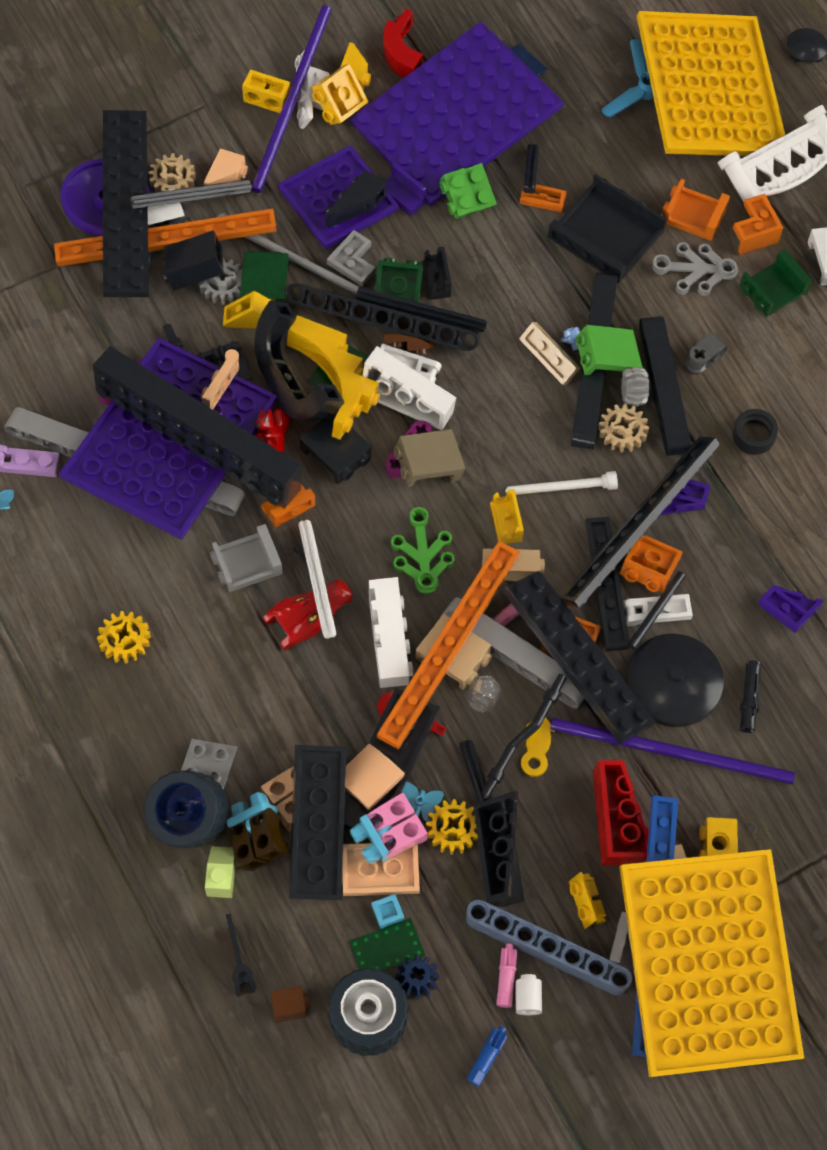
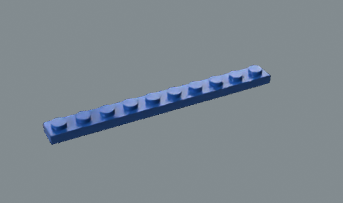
[632,795,678,1057]

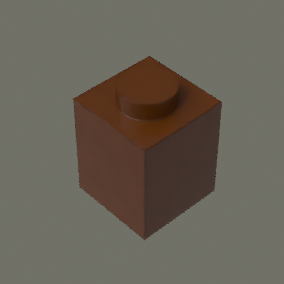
[270,986,310,1023]

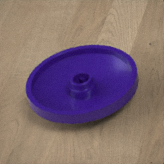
[61,159,150,236]

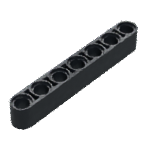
[639,316,691,456]

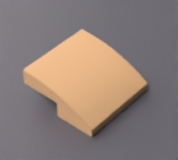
[345,744,405,810]

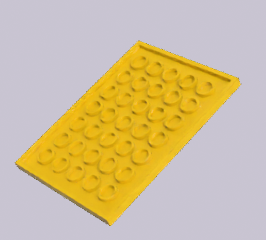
[636,11,785,156]
[619,849,804,1077]

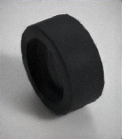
[732,409,778,455]

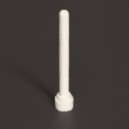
[505,471,618,495]

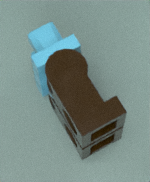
[226,792,290,871]

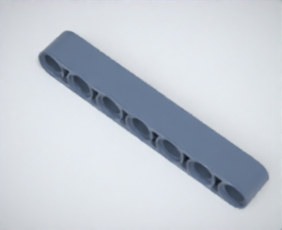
[466,900,632,996]

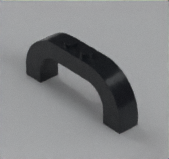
[254,300,345,421]

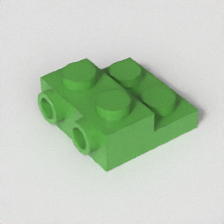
[440,163,497,220]

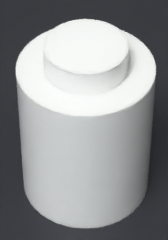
[516,974,542,1015]

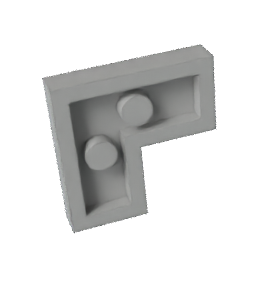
[327,230,375,287]

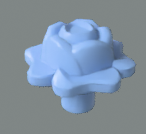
[560,327,581,351]

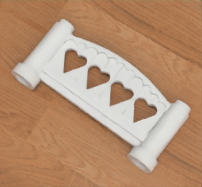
[718,105,827,202]

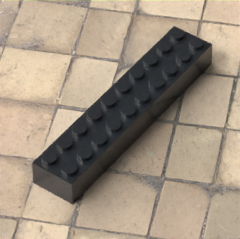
[93,346,302,509]

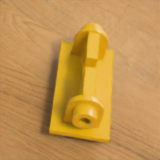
[569,872,607,929]

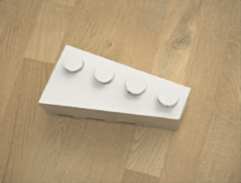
[363,346,456,430]
[369,577,413,688]

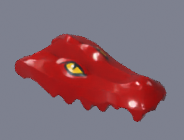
[263,579,352,651]

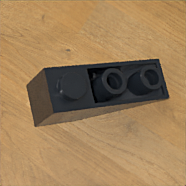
[325,170,387,228]

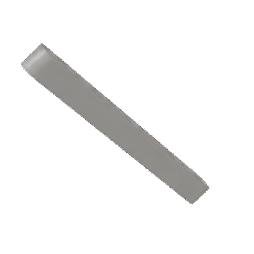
[4,407,245,516]

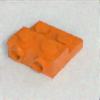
[620,535,683,593]

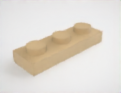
[519,322,580,385]

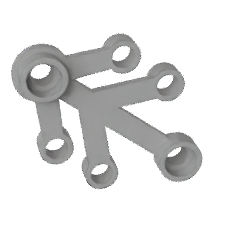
[652,242,738,296]

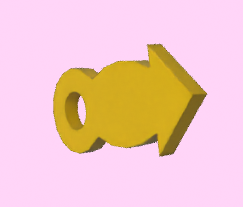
[521,717,555,777]

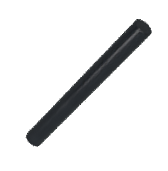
[627,571,686,650]

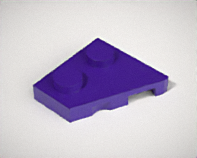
[660,473,711,515]
[758,585,824,633]

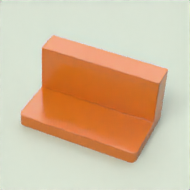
[262,484,315,528]

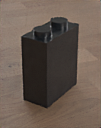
[162,230,224,291]

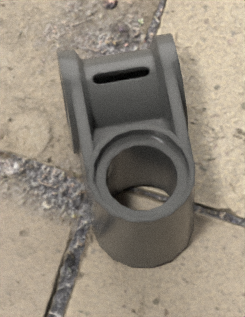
[685,332,728,375]

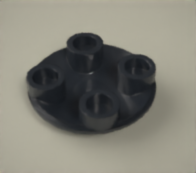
[787,28,827,62]

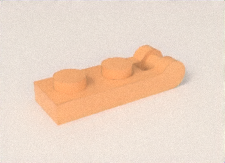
[200,349,239,410]

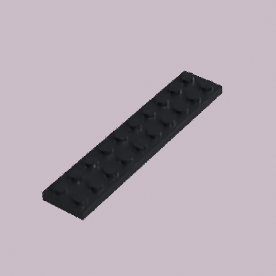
[103,110,149,297]

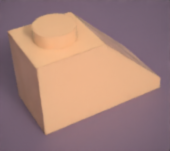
[204,148,248,185]

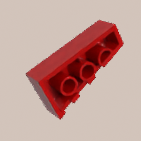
[592,760,649,866]

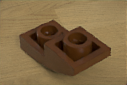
[384,333,434,354]

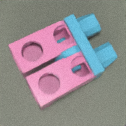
[350,793,428,864]

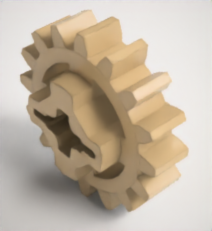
[148,153,196,192]
[598,404,649,453]

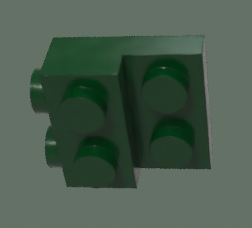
[375,258,423,302]

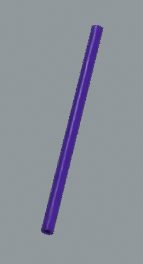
[251,5,332,193]
[550,718,795,784]

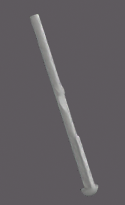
[217,213,359,295]

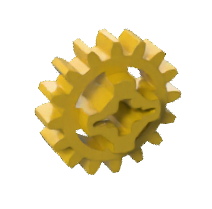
[97,611,151,664]
[426,799,478,855]

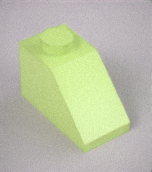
[205,846,236,898]

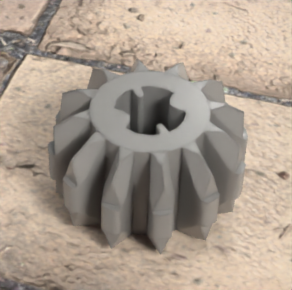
[621,367,649,407]

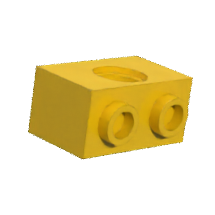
[699,817,738,857]

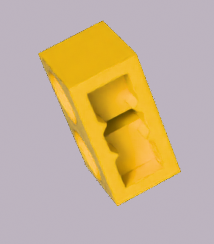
[242,69,290,113]

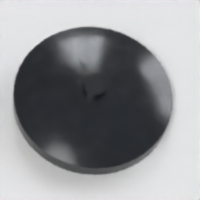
[626,634,724,727]

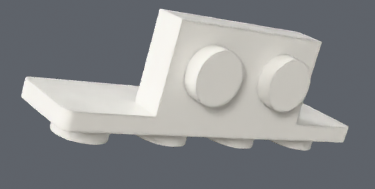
[295,50,329,129]

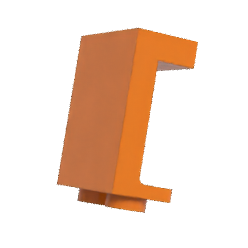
[662,179,730,242]

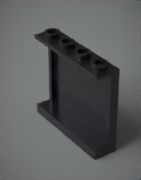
[547,174,667,284]

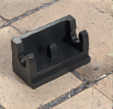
[422,246,452,300]

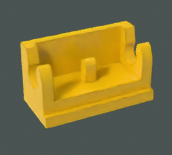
[490,489,524,544]

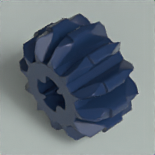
[395,954,439,1000]

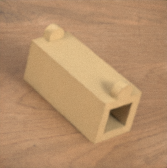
[482,549,545,581]

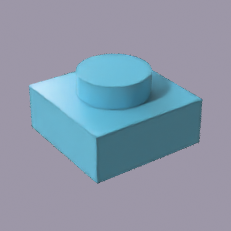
[371,894,404,929]

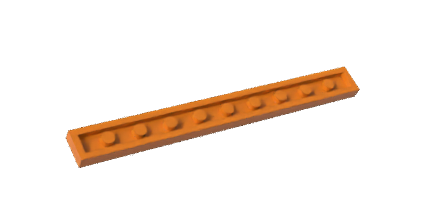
[54,208,277,267]
[377,541,520,750]

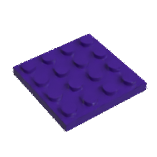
[278,145,399,250]

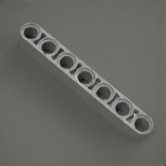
[440,597,584,709]

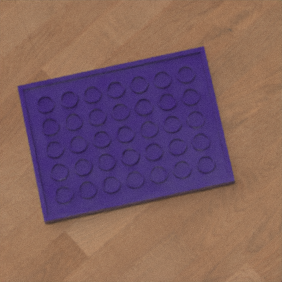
[350,21,564,207]
[59,337,277,540]

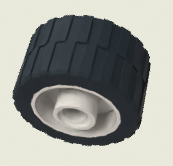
[329,968,408,1056]

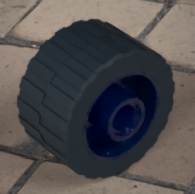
[144,770,229,848]

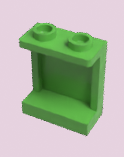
[576,325,643,375]

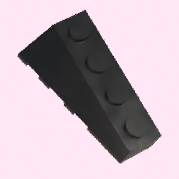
[473,791,525,907]

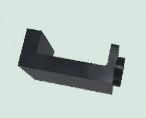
[299,413,372,484]

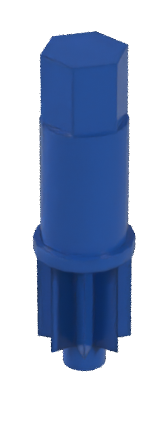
[467,1026,508,1087]

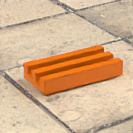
[519,184,567,213]

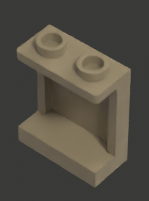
[394,429,466,487]

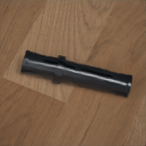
[739,660,762,733]

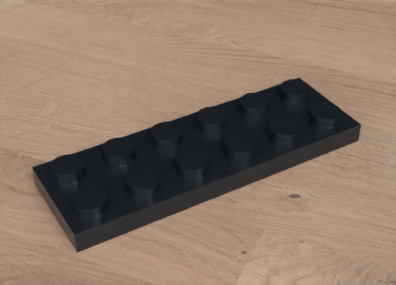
[344,688,440,829]
[289,745,346,900]

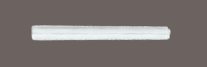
[298,520,336,639]

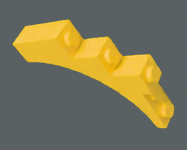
[286,315,380,439]

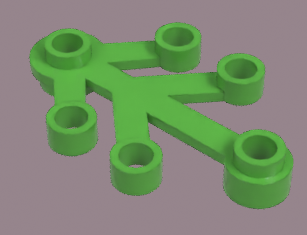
[391,507,455,594]

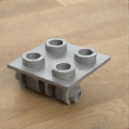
[181,739,238,790]

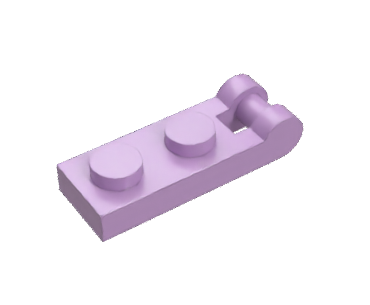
[0,445,60,477]

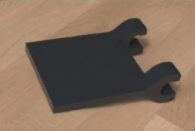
[226,913,256,996]

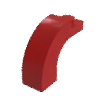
[383,9,423,78]

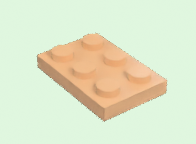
[342,843,420,896]

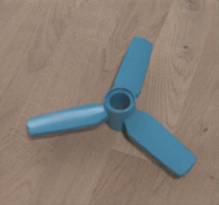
[602,39,654,117]

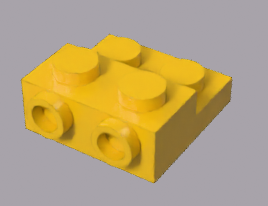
[311,64,368,125]

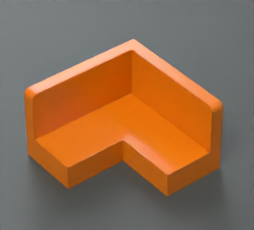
[733,193,783,255]

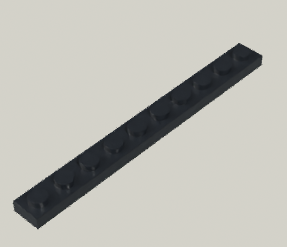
[560,436,720,608]

